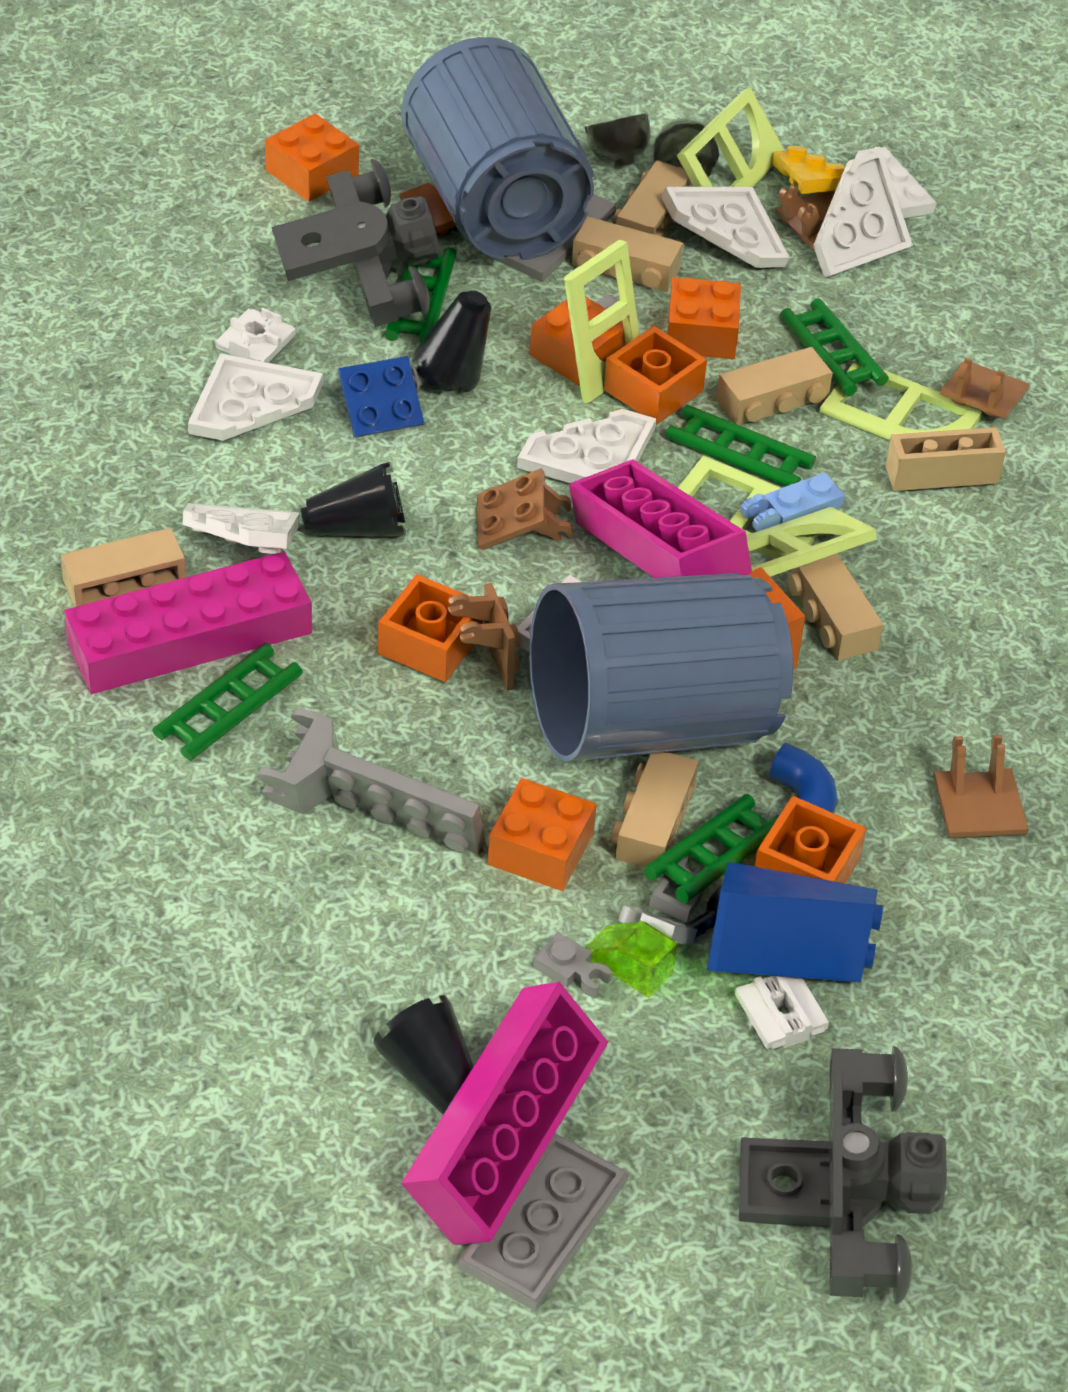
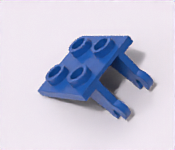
[338,356,425,437]

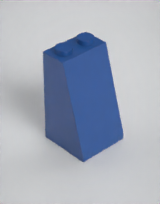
[707,862,884,982]

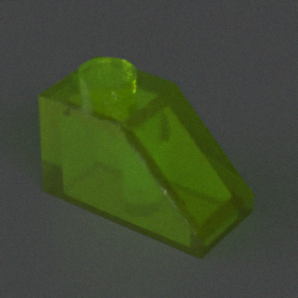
[585,921,678,998]

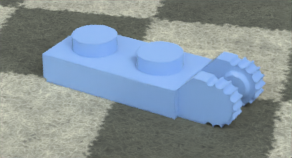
[740,473,845,532]

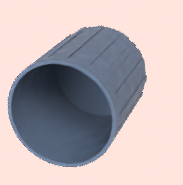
[401,37,594,260]
[530,573,793,762]

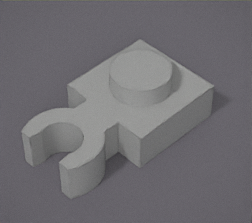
[649,857,705,922]
[618,905,698,949]
[533,932,612,998]

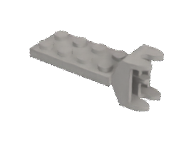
[257,708,485,854]

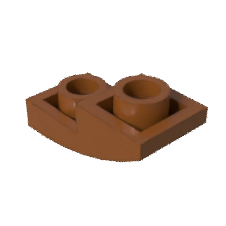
[399,183,456,236]

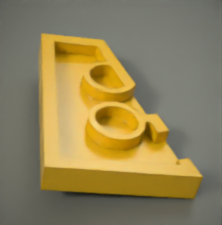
[772,146,845,194]

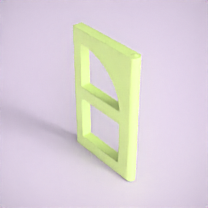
[676,88,785,187]
[564,240,639,403]
[819,360,983,441]
[678,455,819,559]
[746,506,877,577]

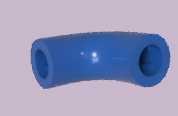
[770,743,838,813]

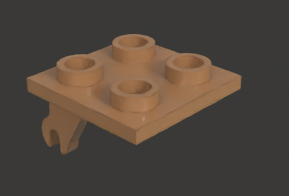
[775,184,835,250]
[940,357,1030,419]
[477,468,573,550]
[448,583,520,691]
[933,735,1028,838]

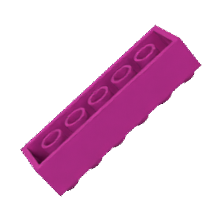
[569,459,752,578]
[64,551,312,694]
[401,981,609,1245]

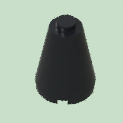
[412,290,491,392]
[301,462,406,537]
[373,995,474,1115]

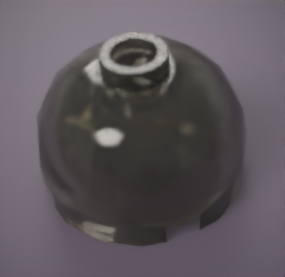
[585,113,651,167]
[652,118,719,185]

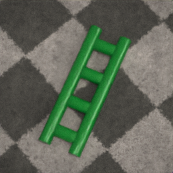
[385,247,457,343]
[780,298,889,396]
[665,404,816,487]
[153,643,303,761]
[644,794,780,903]

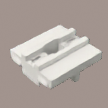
[215,308,296,363]
[735,976,829,1049]

